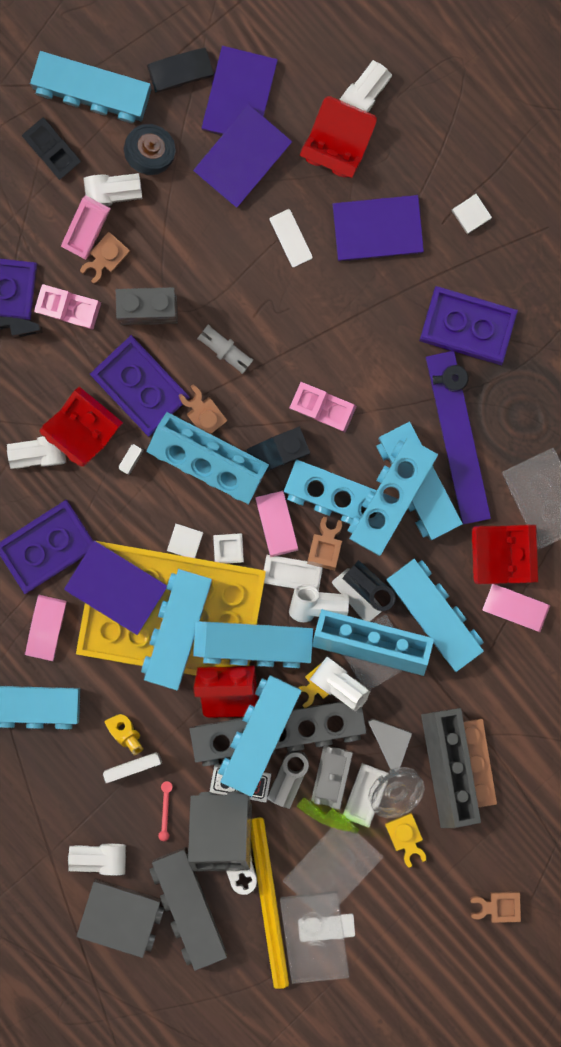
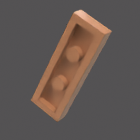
[464,719,497,807]

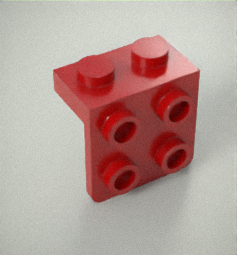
[299,96,377,178]
[39,386,123,467]
[472,525,538,584]
[194,666,259,718]

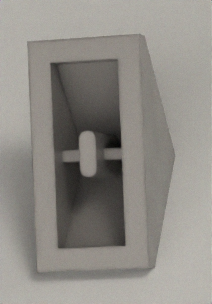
[368,718,412,775]

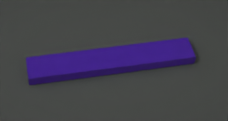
[425,351,491,525]

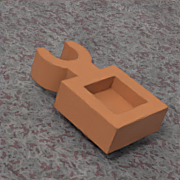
[80,232,130,285]
[178,385,227,434]
[307,517,342,571]
[470,892,521,923]

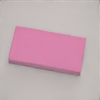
[61,195,111,260]

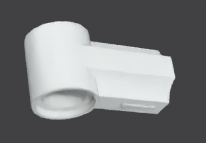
[340,60,392,112]
[84,173,142,206]
[7,436,67,469]
[289,584,349,622]
[310,657,370,711]
[68,844,126,875]

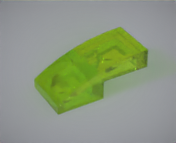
[297,798,360,834]

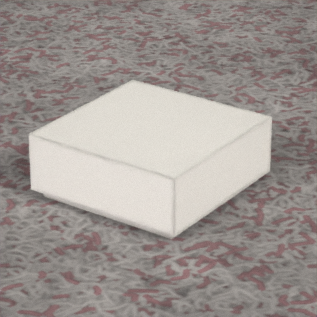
[452,194,492,234]
[119,444,143,475]
[167,524,203,558]
[213,534,244,563]

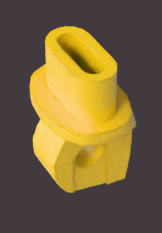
[104,714,143,755]

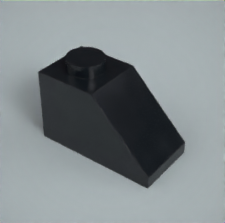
[247,426,310,473]

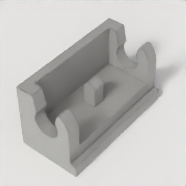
[311,746,352,809]

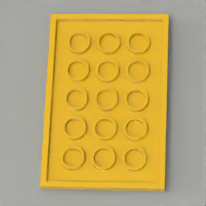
[76,541,266,675]

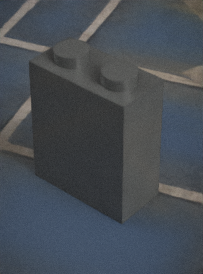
[116,287,178,325]
[188,791,252,871]
[76,878,164,958]

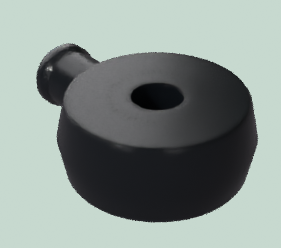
[432,365,469,392]

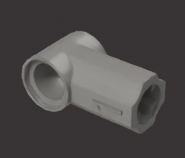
[267,750,309,809]

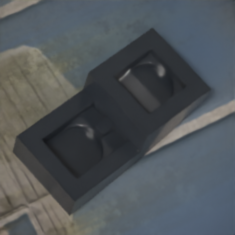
[147,47,214,93]
[21,117,81,180]
[0,317,43,338]

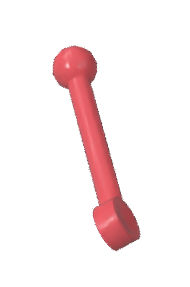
[158,781,173,842]

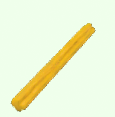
[251,817,289,989]

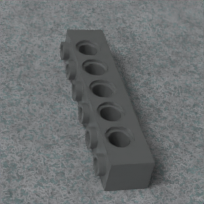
[189,701,366,766]

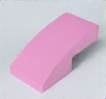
[34,284,101,330]
[290,382,357,432]
[255,491,298,557]
[483,584,550,632]
[25,595,67,661]

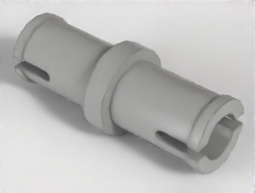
[197,325,253,374]

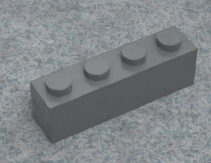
[421,708,481,828]
[149,847,227,971]

